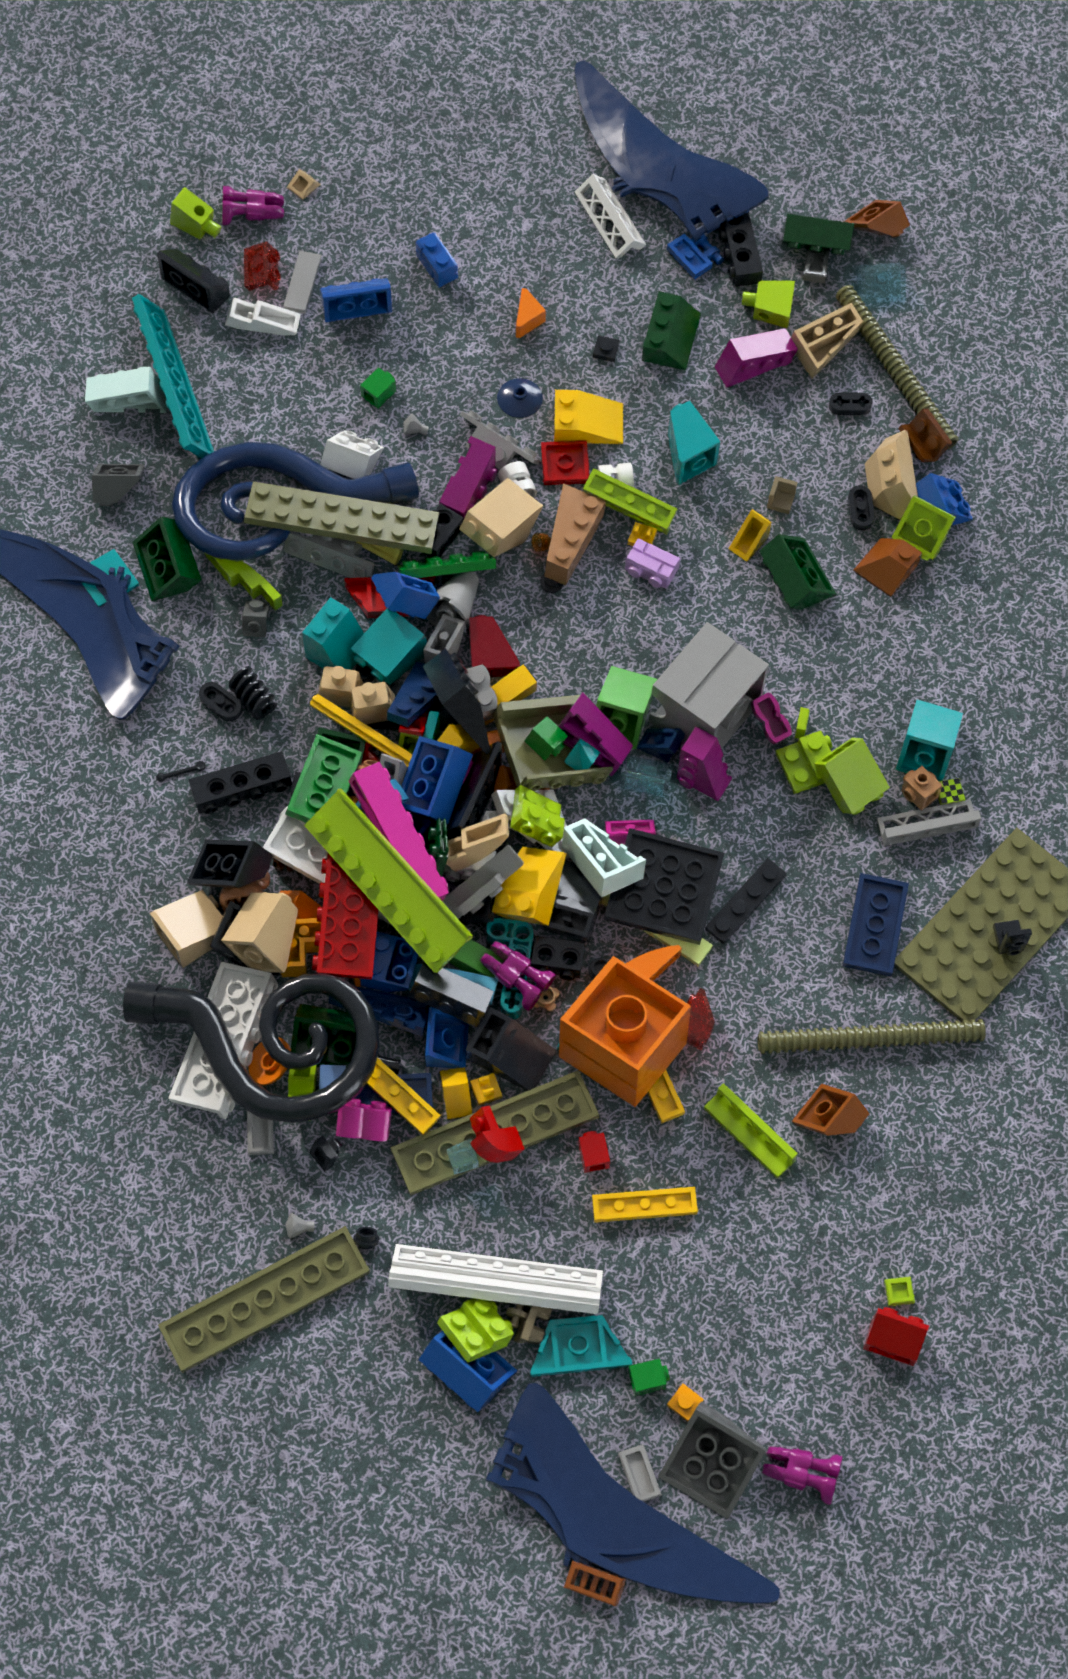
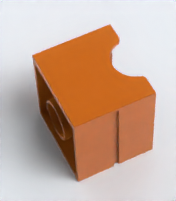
[559,956,691,1107]

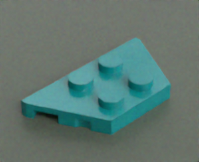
[530,1315,632,1377]

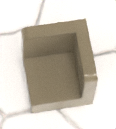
[767,476,798,514]

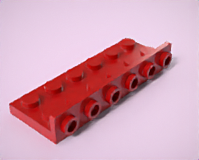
[312,849,379,979]

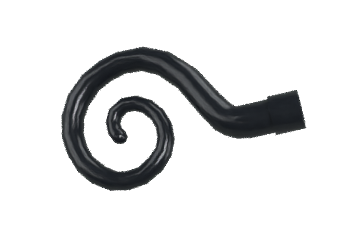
[123,973,380,1123]

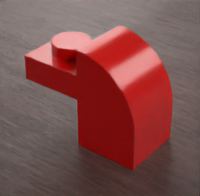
[469,1106,525,1163]

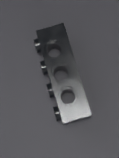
[715,210,763,287]
[188,751,292,814]

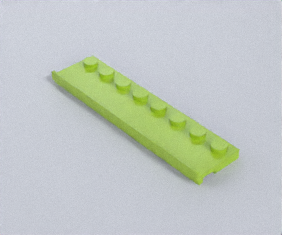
[304,789,473,973]

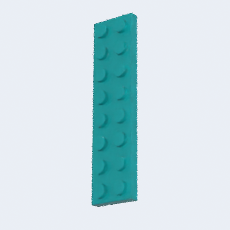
[132,294,214,458]

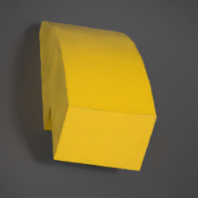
[485,664,537,725]

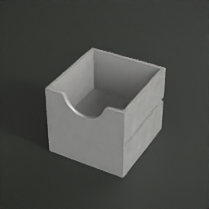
[648,622,769,749]

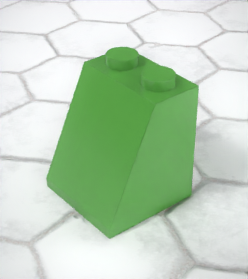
[596,666,657,749]

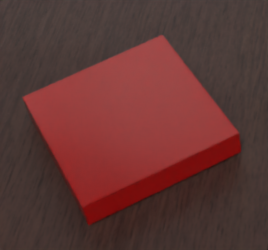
[541,441,590,485]

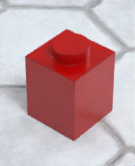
[578,1131,610,1173]

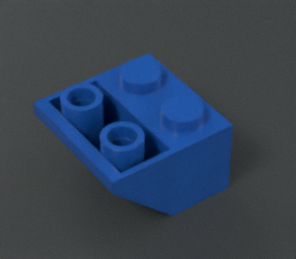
[916,473,973,526]
[371,572,440,619]
[360,932,419,992]

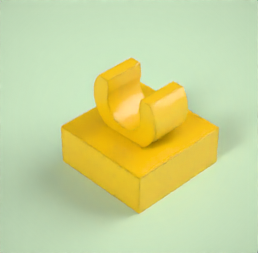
[628,522,657,546]
[470,1073,503,1106]

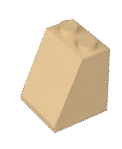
[459,478,543,557]
[150,890,224,968]
[221,892,298,973]

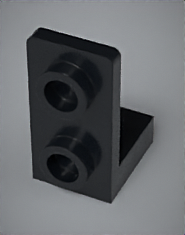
[993,920,1032,956]

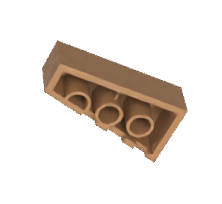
[544,484,606,585]

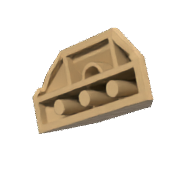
[865,430,918,520]

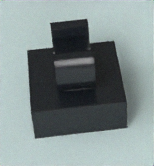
[309,1136,343,1172]

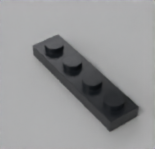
[705,858,787,944]

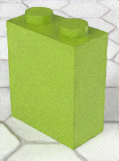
[815,738,890,815]

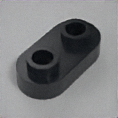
[848,485,875,530]
[199,682,242,721]

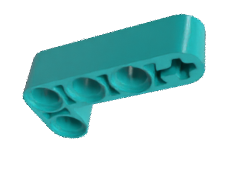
[486,918,534,1020]

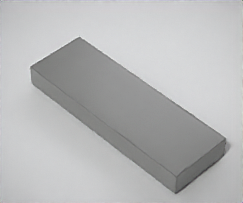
[283,251,322,314]

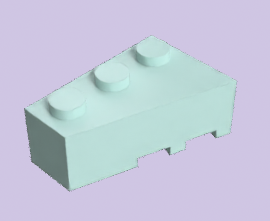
[562,819,646,897]

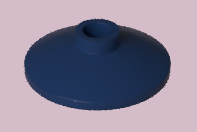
[497,378,543,418]

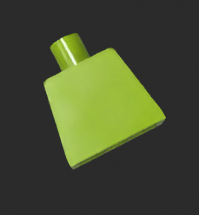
[170,187,222,240]
[741,281,795,328]

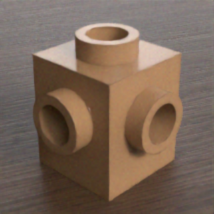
[901,766,942,811]

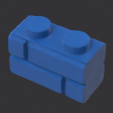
[416,232,458,287]

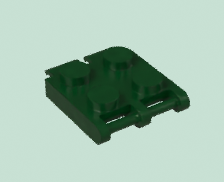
[425,818,449,877]

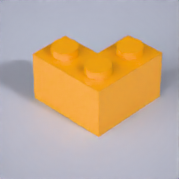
[281,918,321,978]

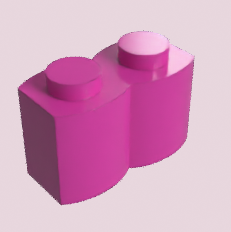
[751,692,792,744]
[336,1098,392,1141]

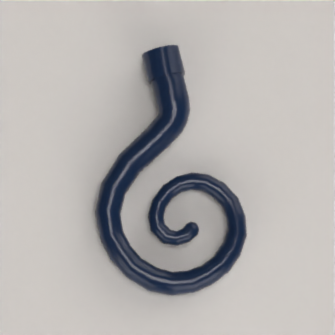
[172,442,419,561]

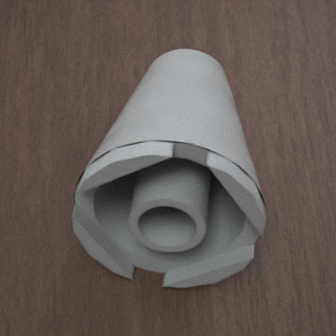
[426,571,479,630]

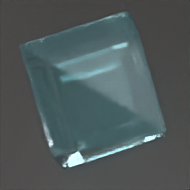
[446,1139,479,1175]

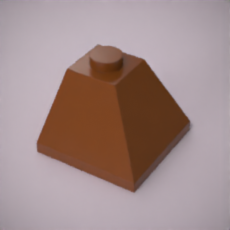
[843,200,910,238]
[853,538,922,597]
[792,1083,870,1136]

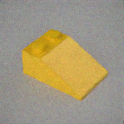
[554,390,623,444]
[492,847,566,926]

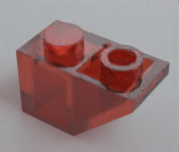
[687,988,715,1051]

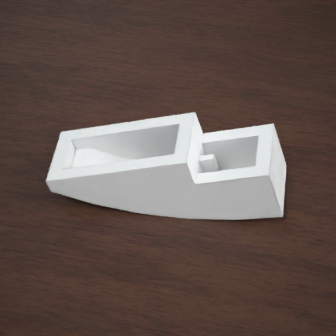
[225,298,301,335]

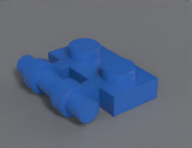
[667,233,724,280]

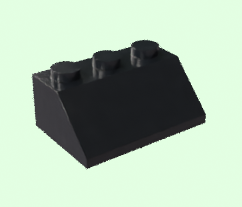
[157,249,230,313]
[187,839,273,888]
[408,961,494,1027]

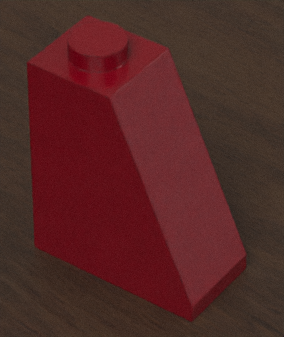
[469,615,520,677]

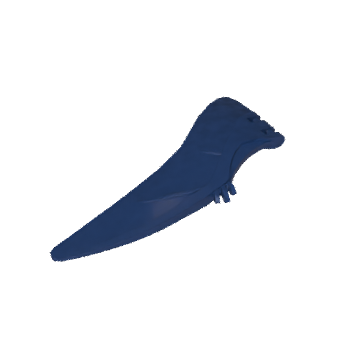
[575,60,769,242]
[0,529,180,720]
[485,1383,780,1603]

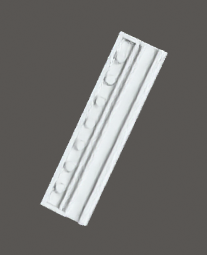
[388,1244,603,1314]

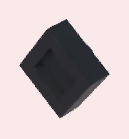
[592,335,620,362]

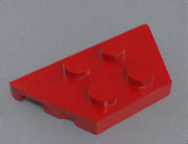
[344,576,436,618]

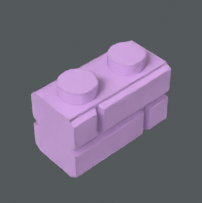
[625,538,680,589]

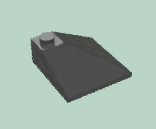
[658,1401,767,1519]

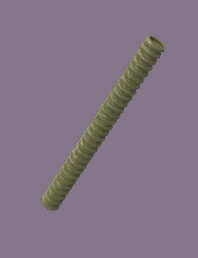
[836,285,959,450]
[758,1019,986,1054]

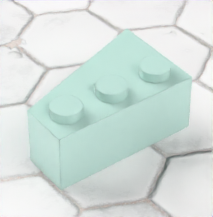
[85,367,167,413]

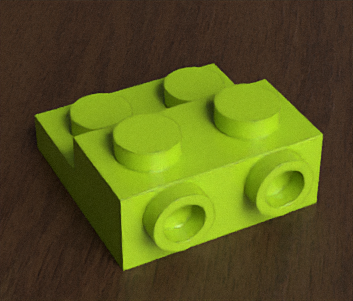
[891,495,956,561]
[775,730,833,794]
[510,785,565,848]
[437,1298,514,1363]

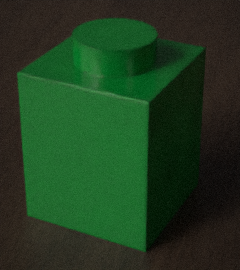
[360,367,396,409]
[524,716,568,761]
[628,1358,670,1396]

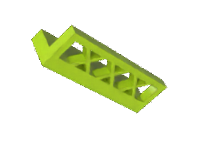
[583,468,677,535]
[704,1083,798,1179]

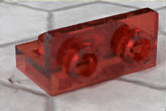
[244,241,281,291]

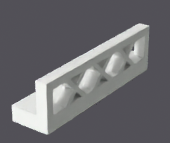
[575,174,646,259]

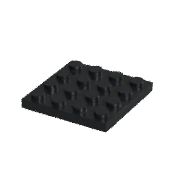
[604,828,725,945]

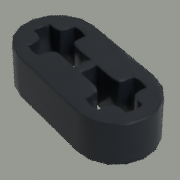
[828,392,873,415]

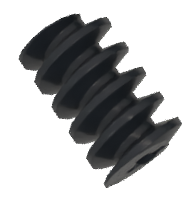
[229,666,277,720]

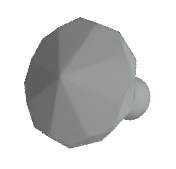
[404,413,429,435]
[285,1213,315,1239]

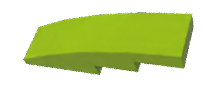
[205,553,283,611]

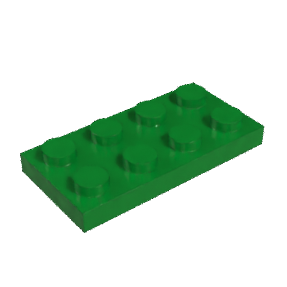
[397,551,496,578]
[285,734,362,823]

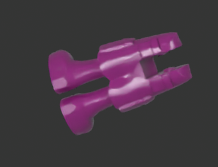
[222,186,284,226]
[480,941,556,1011]
[762,1446,843,1505]

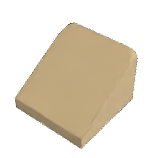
[287,169,321,200]

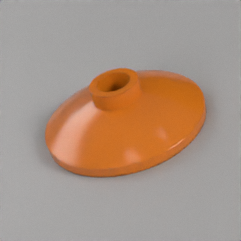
[248,1037,290,1085]

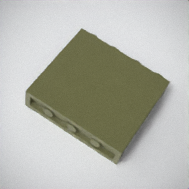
[492,694,613,791]

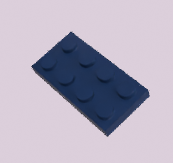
[842,873,909,977]

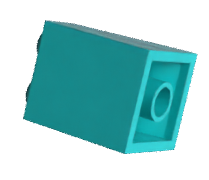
[668,401,721,485]
[302,597,364,670]
[351,608,427,685]
[895,699,963,781]

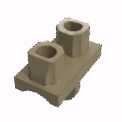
[506,1304,552,1344]

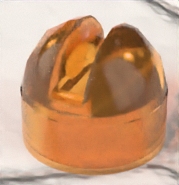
[531,532,551,552]

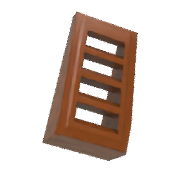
[564,1561,626,1606]

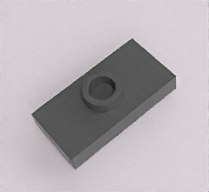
[803,247,830,283]

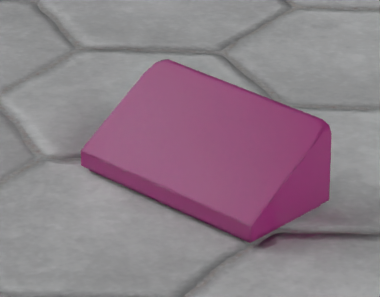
[605,820,656,845]

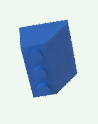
[320,278,392,322]
[401,736,473,824]
[418,1331,517,1412]

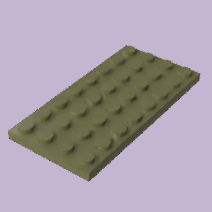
[894,827,1068,1022]

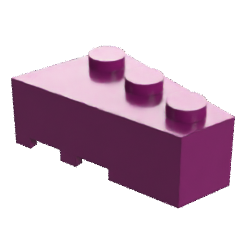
[715,328,798,388]
[439,436,498,518]
[558,692,633,777]
[677,727,732,801]

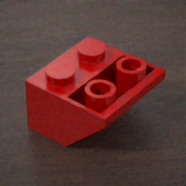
[863,1307,929,1366]

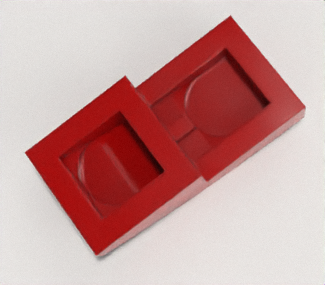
[399,711,429,737]

